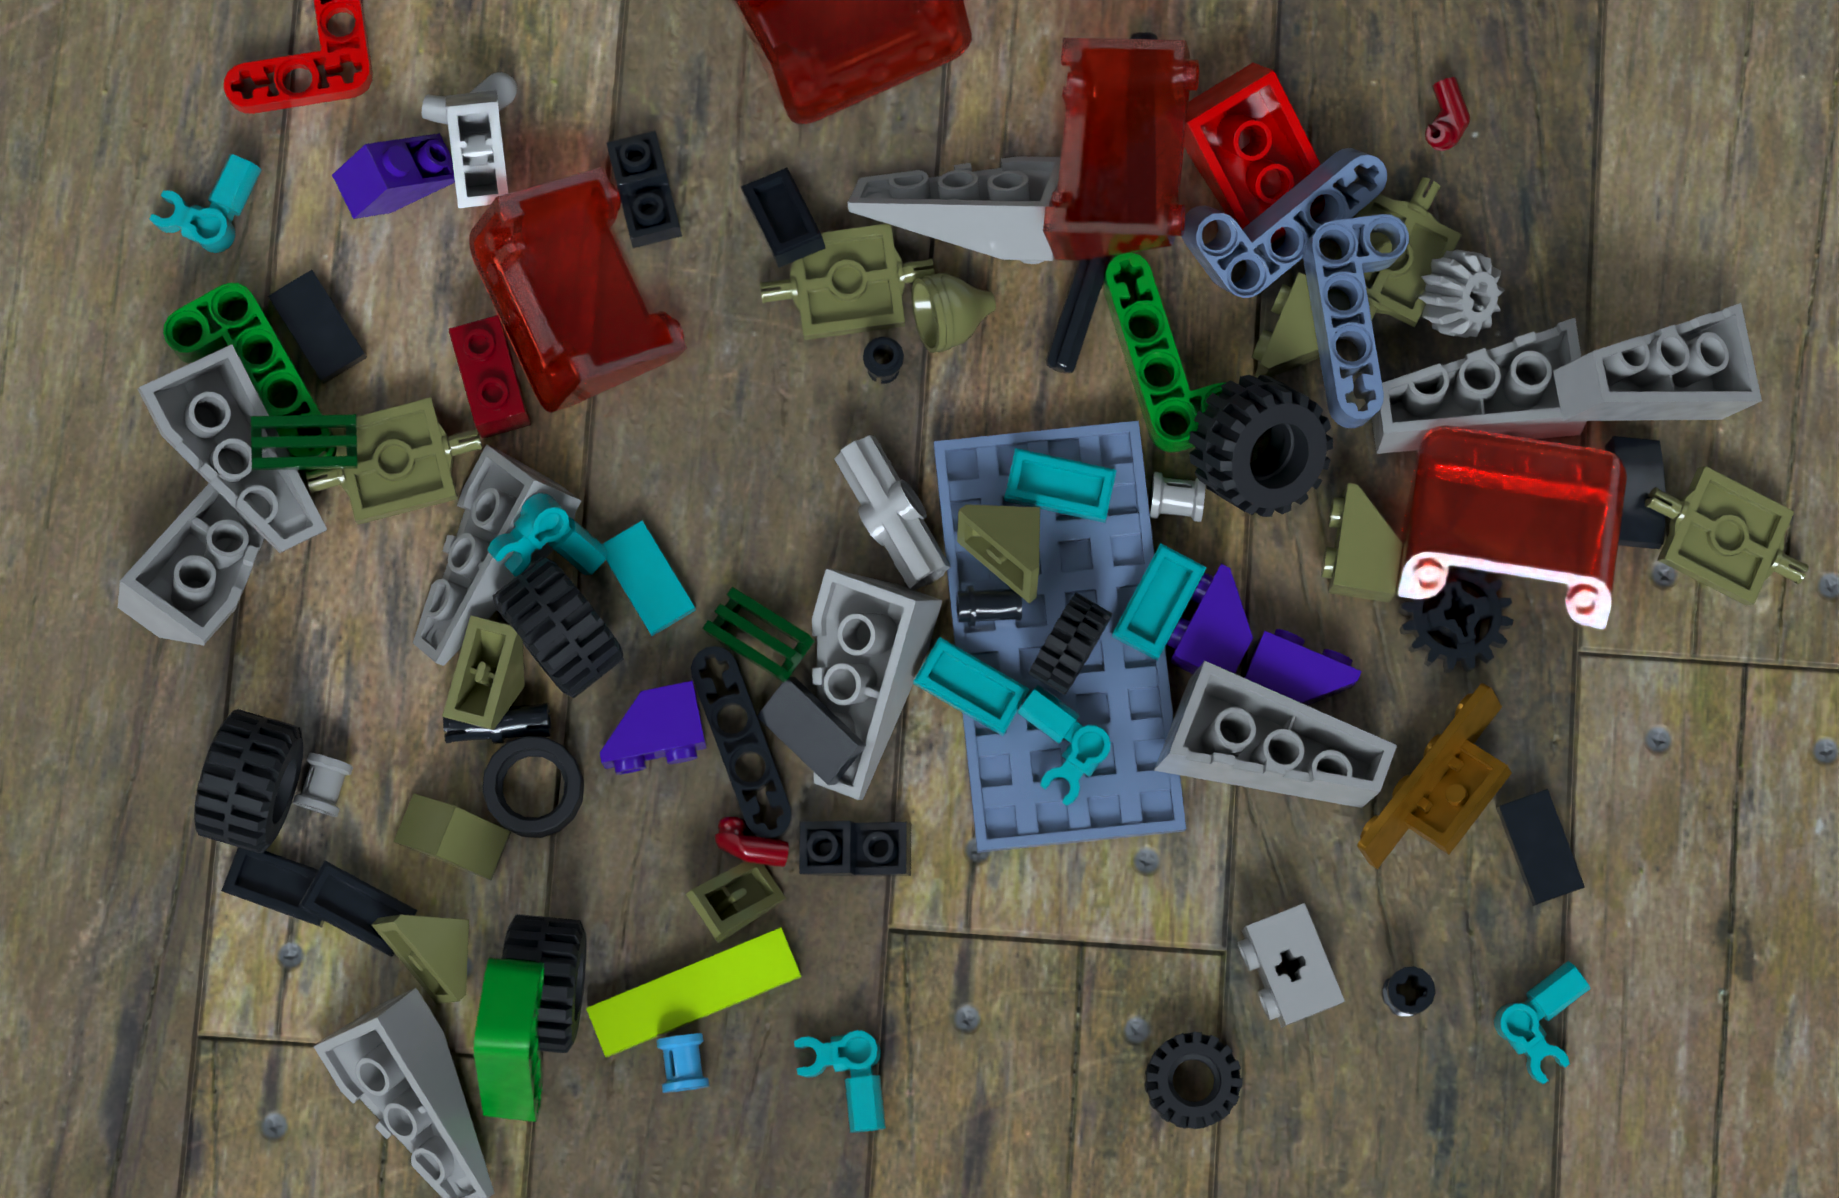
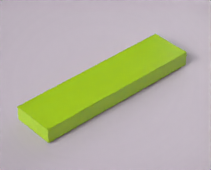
[586,928,801,1058]

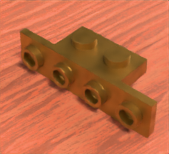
[1357,683,1512,869]

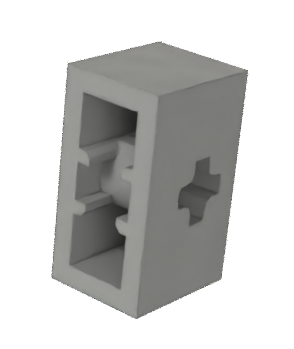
[446,90,510,208]
[1238,903,1345,1028]

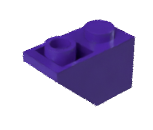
[332,133,455,219]
[1167,564,1253,674]
[1244,629,1362,706]
[600,680,707,775]

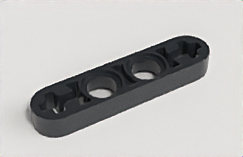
[691,646,792,840]

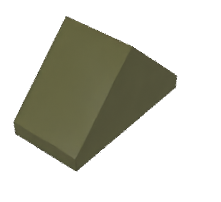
[957,504,1040,603]
[442,616,525,730]
[393,793,511,880]
[686,862,786,944]
[372,915,469,1004]

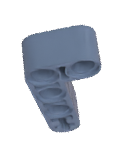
[1180,148,1387,298]
[1303,214,1409,428]

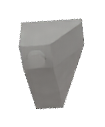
[848,156,1068,264]
[138,345,327,553]
[413,444,581,666]
[117,483,264,646]
[812,569,942,800]
[313,988,494,1198]

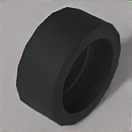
[482,736,584,838]

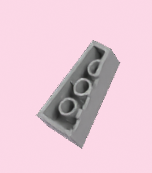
[1553,303,1762,421]
[1372,317,1587,454]
[1154,661,1397,808]

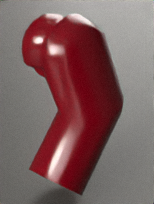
[1425,77,1470,151]
[714,817,789,867]

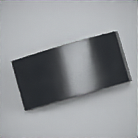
[606,131,682,248]
[1604,436,1666,549]
[799,821,911,876]

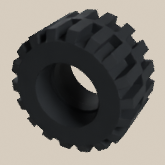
[1189,374,1333,517]
[493,556,624,698]
[194,709,303,854]
[502,914,586,1053]

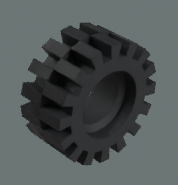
[1028,592,1113,695]
[1144,1032,1243,1129]

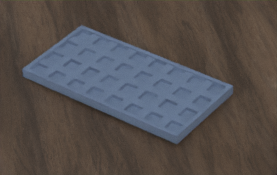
[933,421,1186,853]

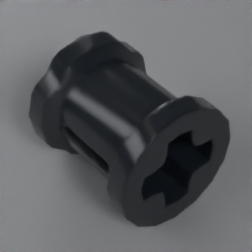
[1382,966,1435,1017]

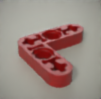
[223,0,373,114]

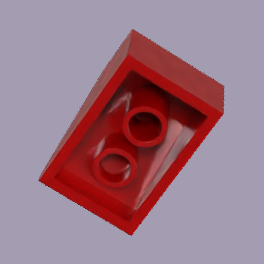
[1168,63,1325,243]

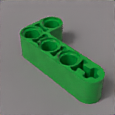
[1103,252,1226,453]
[163,283,337,457]
[474,957,544,1122]

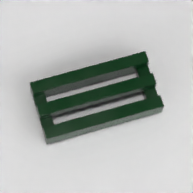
[251,414,358,470]
[702,587,815,683]

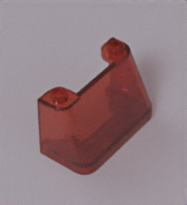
[732,0,972,124]
[1043,38,1199,261]
[469,167,687,413]

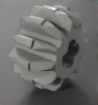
[1418,250,1505,338]

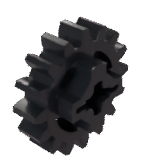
[1398,559,1514,673]

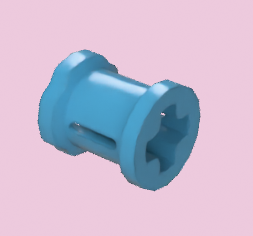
[656,1033,710,1093]

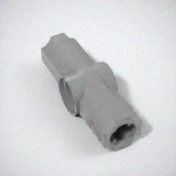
[834,435,951,590]

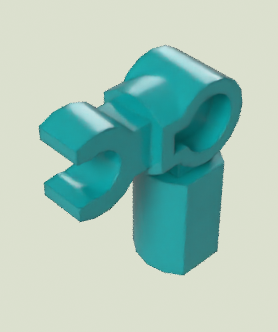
[149,154,262,253]
[487,493,607,577]
[1017,684,1111,806]
[1494,961,1591,1084]
[794,1030,886,1133]

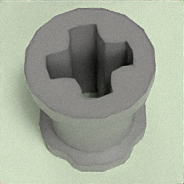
[1149,472,1206,522]
[293,753,353,817]

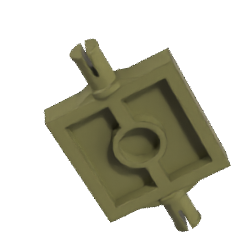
[1334,177,1462,327]
[760,224,934,340]
[306,397,483,525]
[1645,466,1809,606]

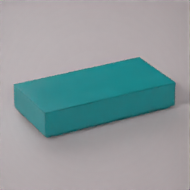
[1004,448,1117,523]
[602,521,696,637]
[1111,543,1207,661]
[913,637,1030,736]

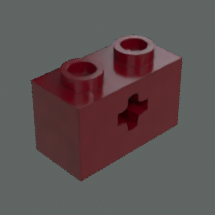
[448,315,531,439]

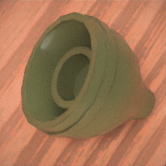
[912,273,996,353]

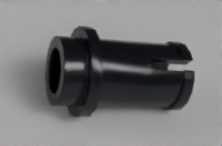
[863,336,904,384]
[956,585,1022,627]

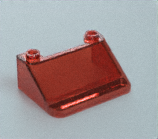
[1397,426,1627,629]

